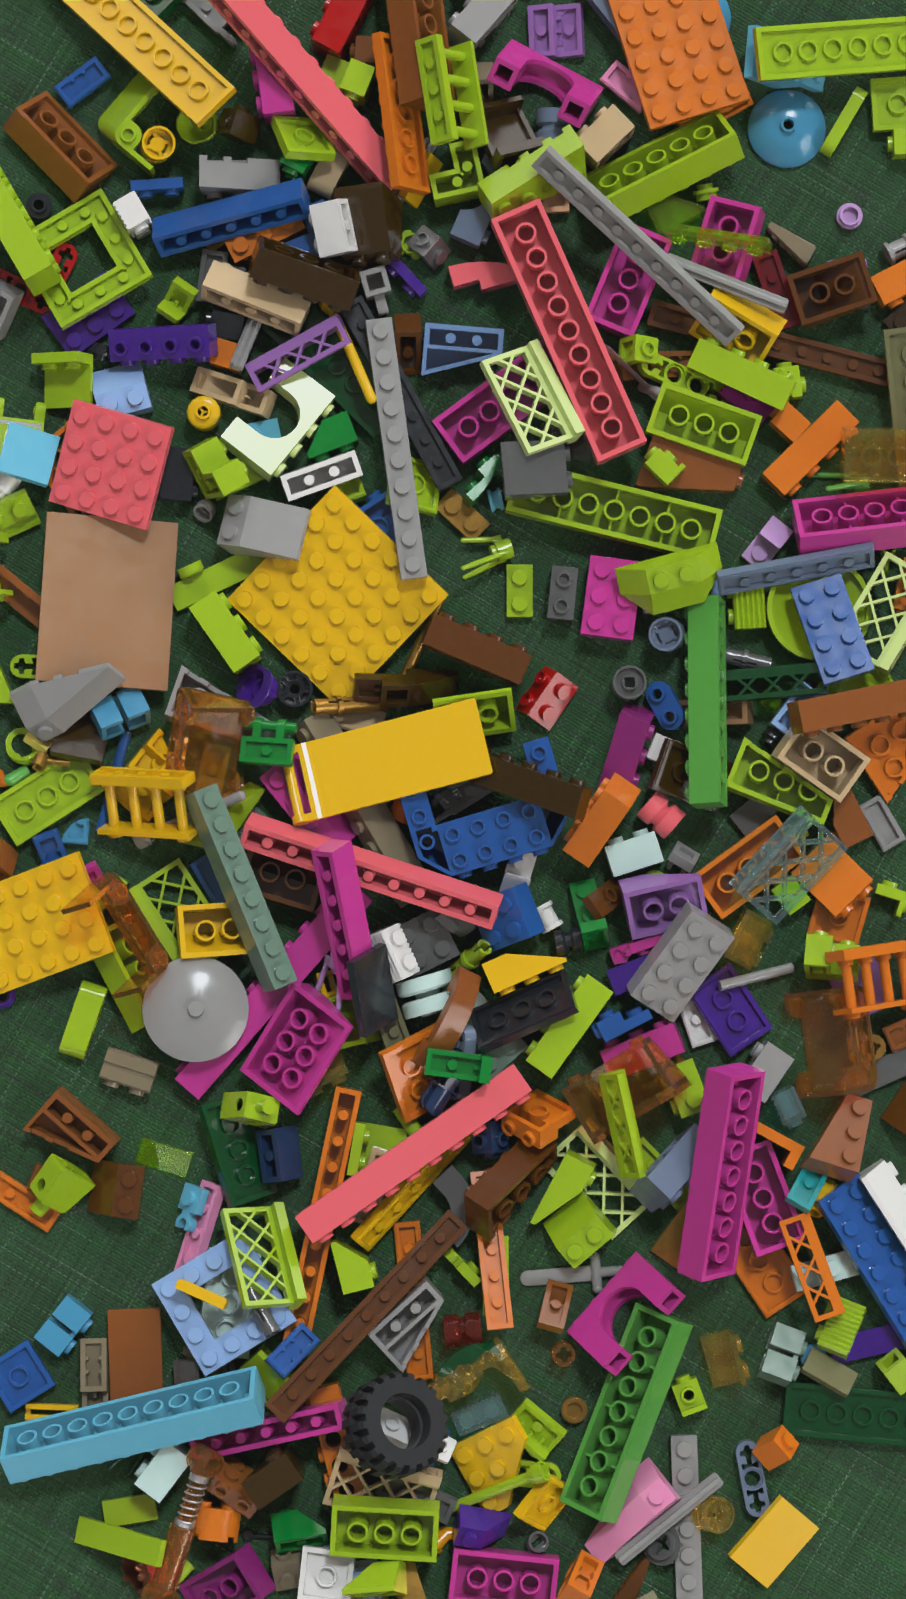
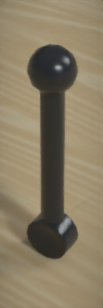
[243,1530,274,1541]

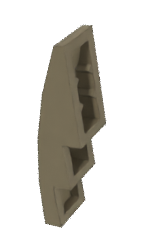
[80,1338,110,1407]

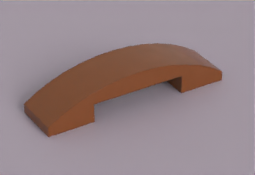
[411,966,481,1067]

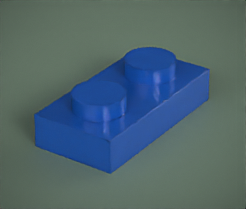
[130,177,185,199]

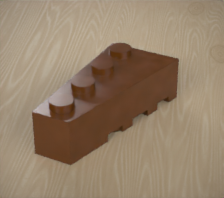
[464,1138,558,1242]

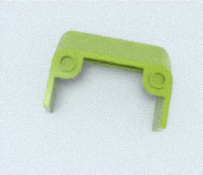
[98,73,159,178]

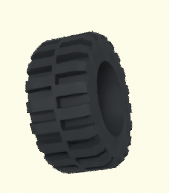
[342,1371,449,1480]

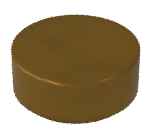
[561,1396,588,1424]

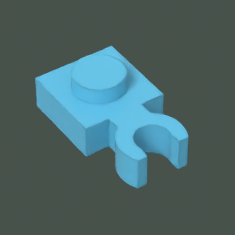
[175,1182,210,1232]

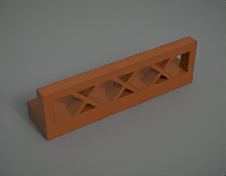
[0,564,41,629]

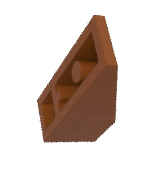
[830,789,873,849]

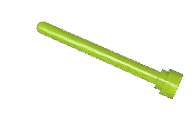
[453,1460,550,1513]

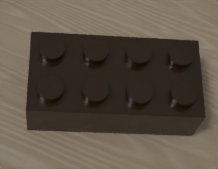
[249,235,360,312]

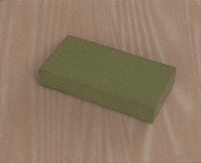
[799,1347,858,1398]

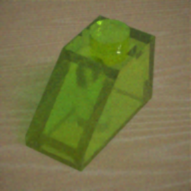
[644,195,706,236]

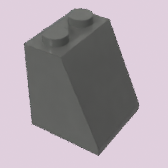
[500,440,573,501]

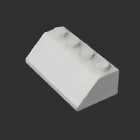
[858,1158,906,1252]

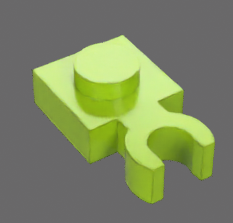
[443,1247,481,1287]

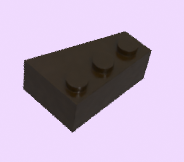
[241,1442,306,1510]

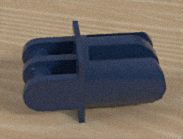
[418,1076,461,1116]

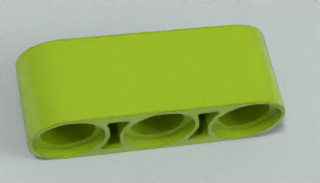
[58,980,108,1061]

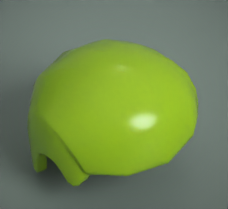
[176,111,218,144]

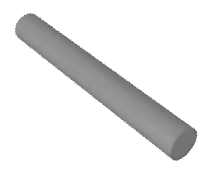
[717,963,794,991]

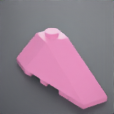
[585,1457,681,1564]

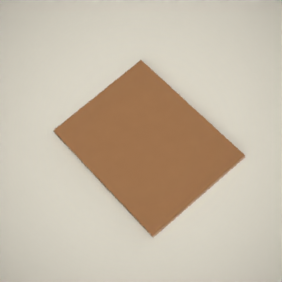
[35,512,178,692]

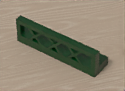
[726,662,828,703]

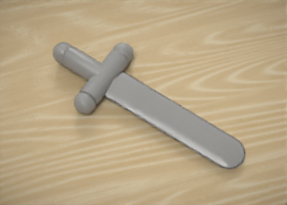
[605,344,661,402]
[520,1252,623,1294]

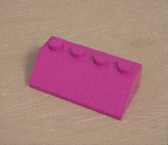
[259,754,357,841]

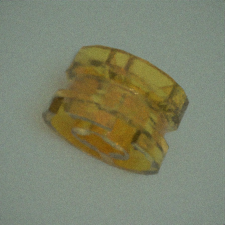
[692,1495,735,1534]

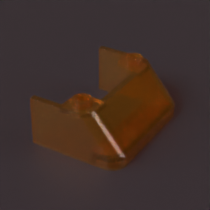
[61,872,169,999]

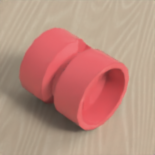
[636,791,686,839]

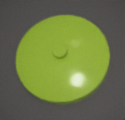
[766,571,872,661]

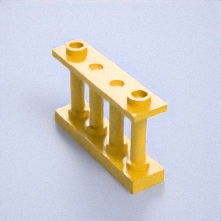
[89,766,198,843]

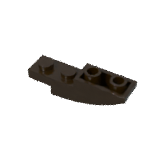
[352,669,459,708]

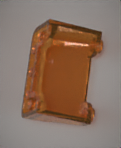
[165,687,255,798]
[784,985,878,1099]
[561,1034,691,1145]

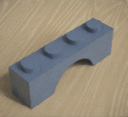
[450,152,495,250]

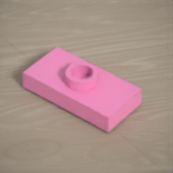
[599,59,643,115]

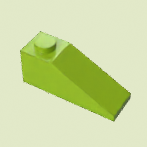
[530,1149,598,1225]

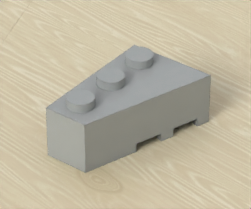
[447,0,518,50]
[199,155,281,200]
[368,1275,444,1373]

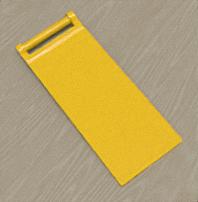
[283,698,493,826]

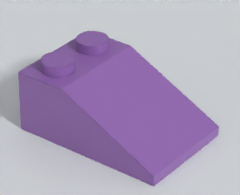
[618,874,708,940]

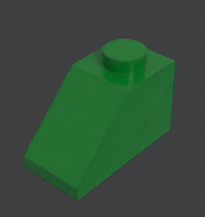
[270,1509,330,1554]

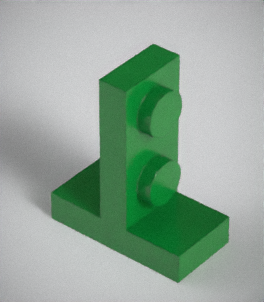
[569,878,610,952]
[424,1048,493,1084]

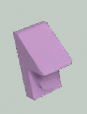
[740,516,793,564]

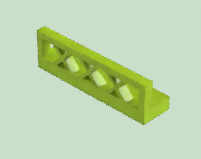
[598,1068,648,1179]

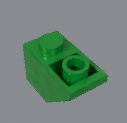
[279,155,317,184]
[307,410,359,463]

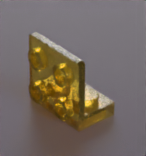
[699,1328,750,1389]

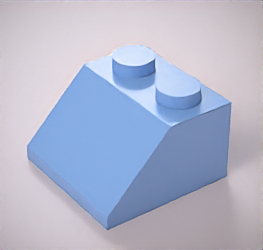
[93,360,154,416]

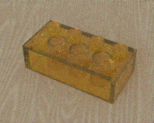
[840,427,906,483]

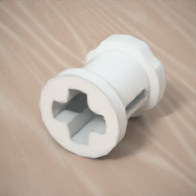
[537,900,564,934]

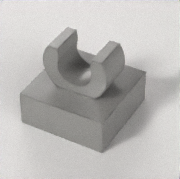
[667,841,700,874]

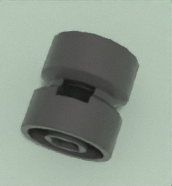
[611,665,647,701]

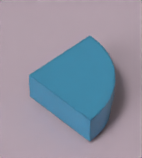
[62,818,90,845]

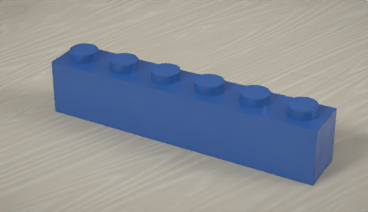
[152,178,310,258]

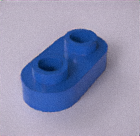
[646,681,686,730]

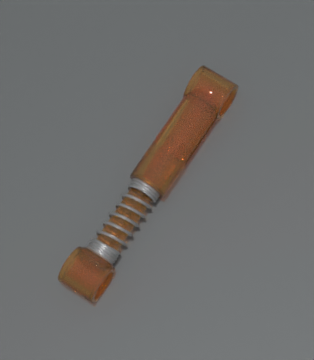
[141,1443,224,1599]

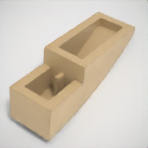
[189,366,278,420]

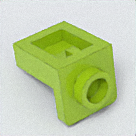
[618,334,658,366]

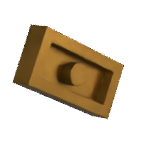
[437,488,490,538]

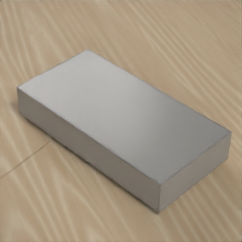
[859,794,906,852]

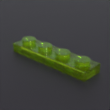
[664,222,772,256]

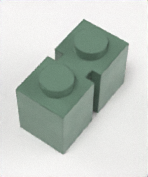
[756,1322,808,1387]

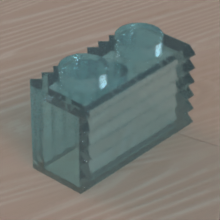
[769,1084,807,1129]
[451,1390,509,1437]

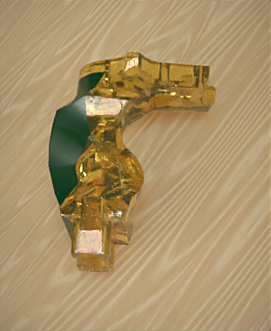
[426,1335,531,1402]

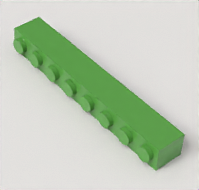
[684,595,728,809]

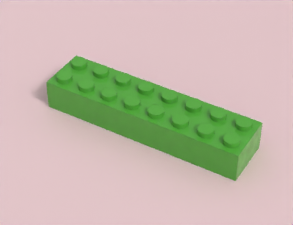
[559,1302,693,1524]

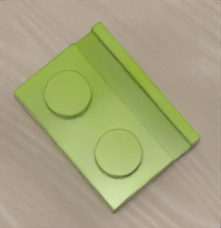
[0,488,41,538]

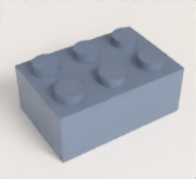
[629,1123,698,1213]

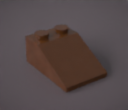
[786,251,878,330]

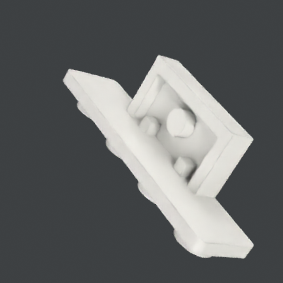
[381,1407,457,1464]

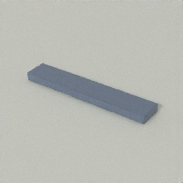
[717,542,875,596]

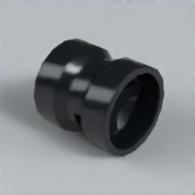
[553,926,583,957]

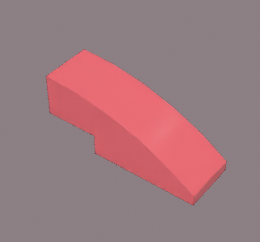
[448,262,516,294]

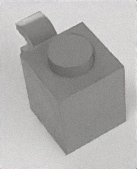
[359,265,392,316]

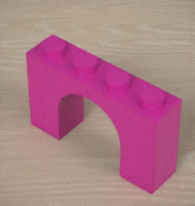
[487,39,604,129]
[567,1252,685,1376]

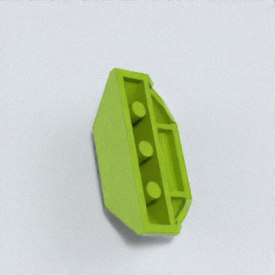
[614,542,722,615]

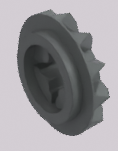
[644,1526,683,1566]

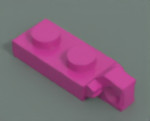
[609,933,664,965]

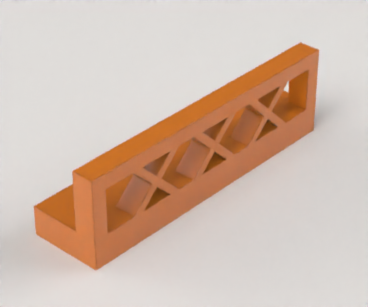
[778,1212,845,1323]

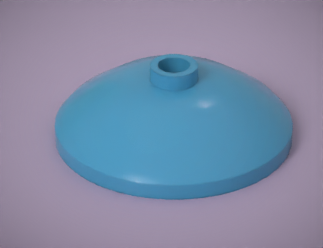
[747,89,826,168]

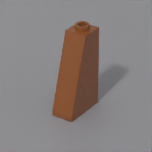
[634,435,745,494]

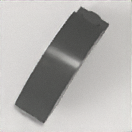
[433,1163,470,1248]

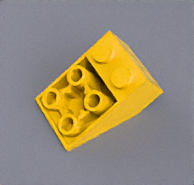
[481,954,567,996]

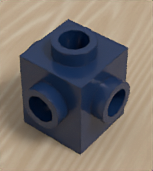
[471,1119,510,1159]

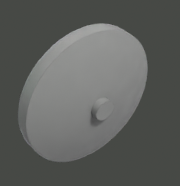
[142,957,249,1062]

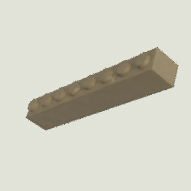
[296,714,424,908]

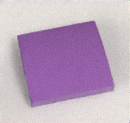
[527,3,585,59]

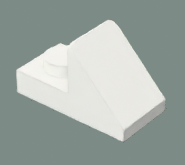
[499,852,537,892]

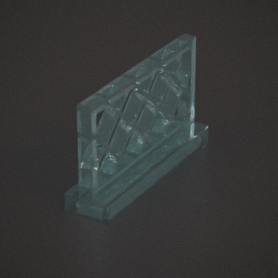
[729,805,848,926]

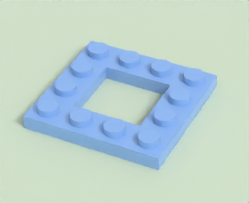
[151,1230,297,1376]

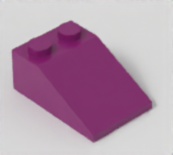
[179,1542,277,1599]

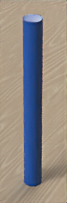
[95,731,132,832]

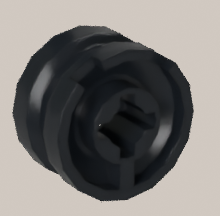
[277,670,314,708]

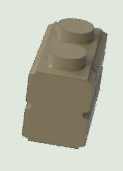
[99,1046,160,1097]

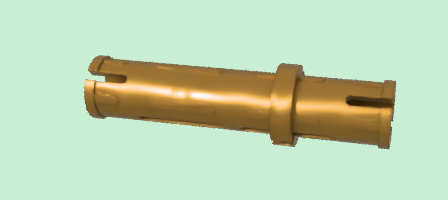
[310,695,389,716]

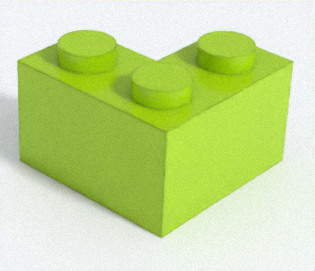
[322,54,376,108]
[429,141,484,208]
[182,436,250,499]
[804,931,861,983]

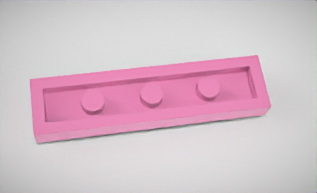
[174,1179,224,1270]

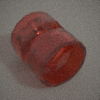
[443,1311,482,1349]

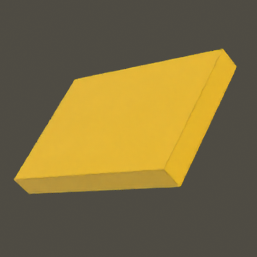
[728,1494,819,1588]

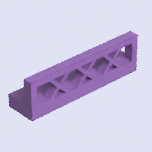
[245,314,352,393]

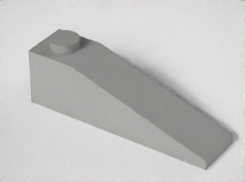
[10,662,125,742]

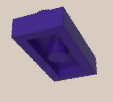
[385,260,427,300]

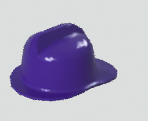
[236,664,278,709]

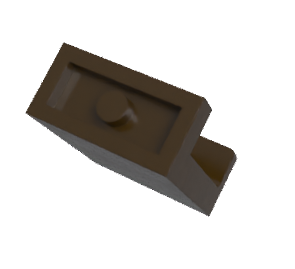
[483,95,545,171]

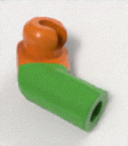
[0,765,31,788]

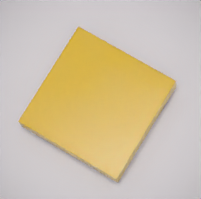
[513,1474,566,1532]

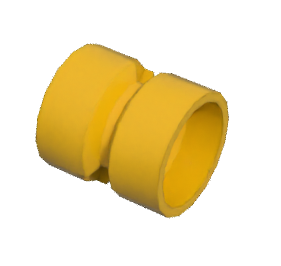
[138,126,176,165]

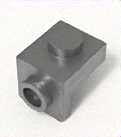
[407,225,452,271]

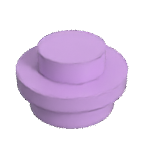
[836,203,863,230]

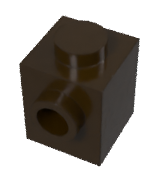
[216,105,262,145]

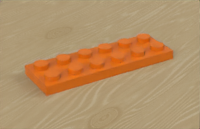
[372,31,431,196]

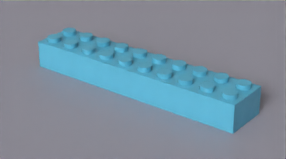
[0,1366,266,1484]

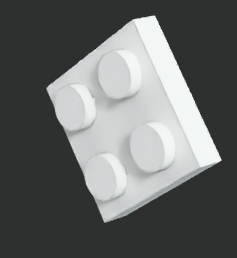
[297,1545,356,1599]

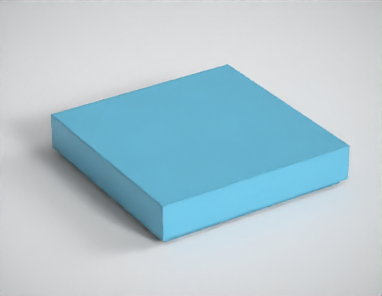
[0,422,60,488]

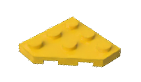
[452,1414,528,1511]

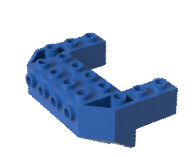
[400,736,568,879]

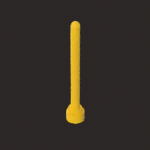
[318,301,376,404]

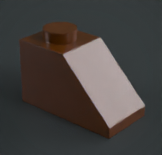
[394,313,421,375]

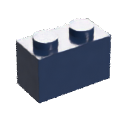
[256,1125,303,1183]

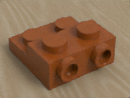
[206,1454,257,1519]

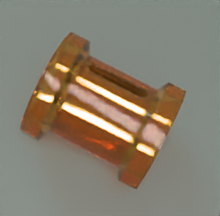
[551,1340,576,1367]

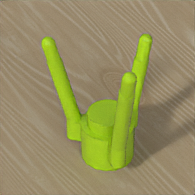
[460,535,514,580]

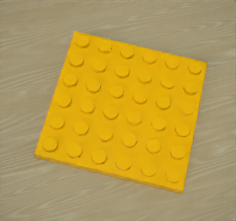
[228,485,449,698]

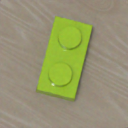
[506,564,533,618]

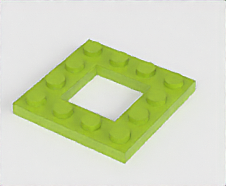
[36,188,154,331]

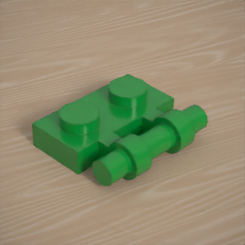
[239,717,298,767]

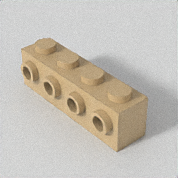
[200,260,311,336]

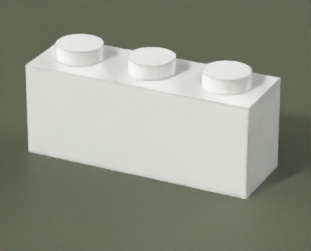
[279,450,363,501]

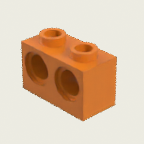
[556,1549,605,1599]

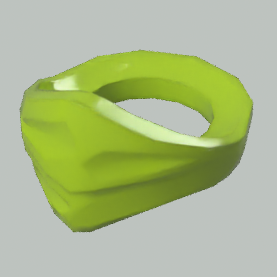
[5,728,38,766]

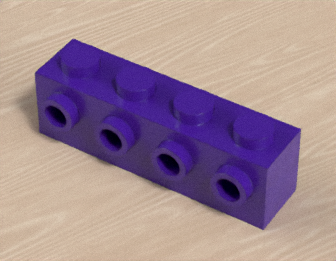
[108,323,218,366]

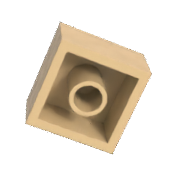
[576,104,635,170]

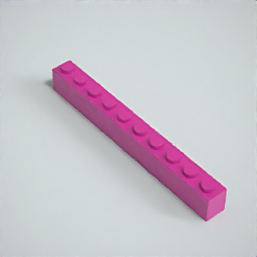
[175,889,374,1100]

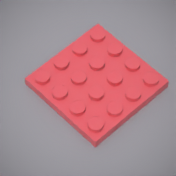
[48,399,175,530]

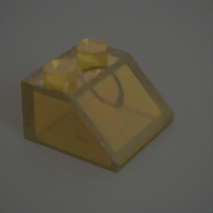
[722,909,775,970]

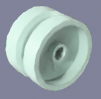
[394,968,453,1020]

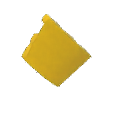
[115,728,181,823]

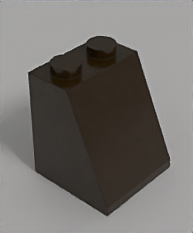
[333,181,402,268]

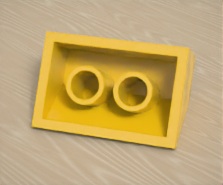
[688,288,787,362]
[175,902,247,959]

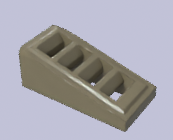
[766,222,816,268]

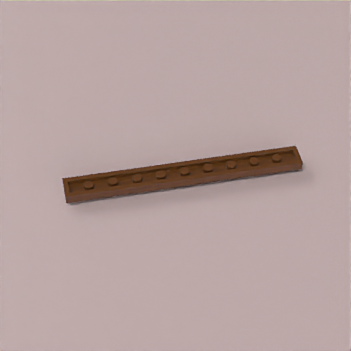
[646,299,888,388]
[264,1209,468,1423]

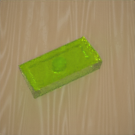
[136,1137,194,1178]

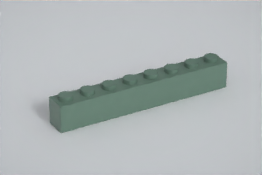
[185,783,298,993]

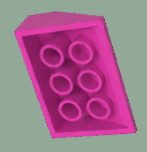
[240,982,354,1115]

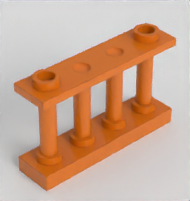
[825,940,906,1020]

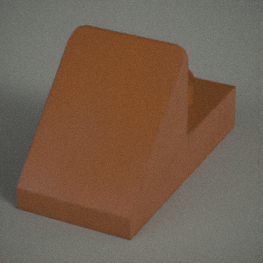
[536,1279,574,1335]

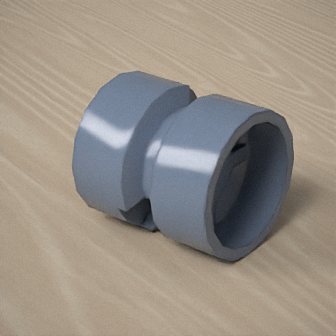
[535,107,569,139]
[648,617,686,652]

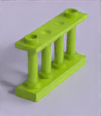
[415,34,489,151]

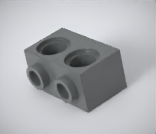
[546,565,578,623]

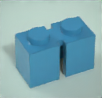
[90,688,151,741]
[34,1293,94,1357]

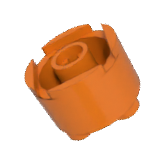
[185,1499,241,1543]

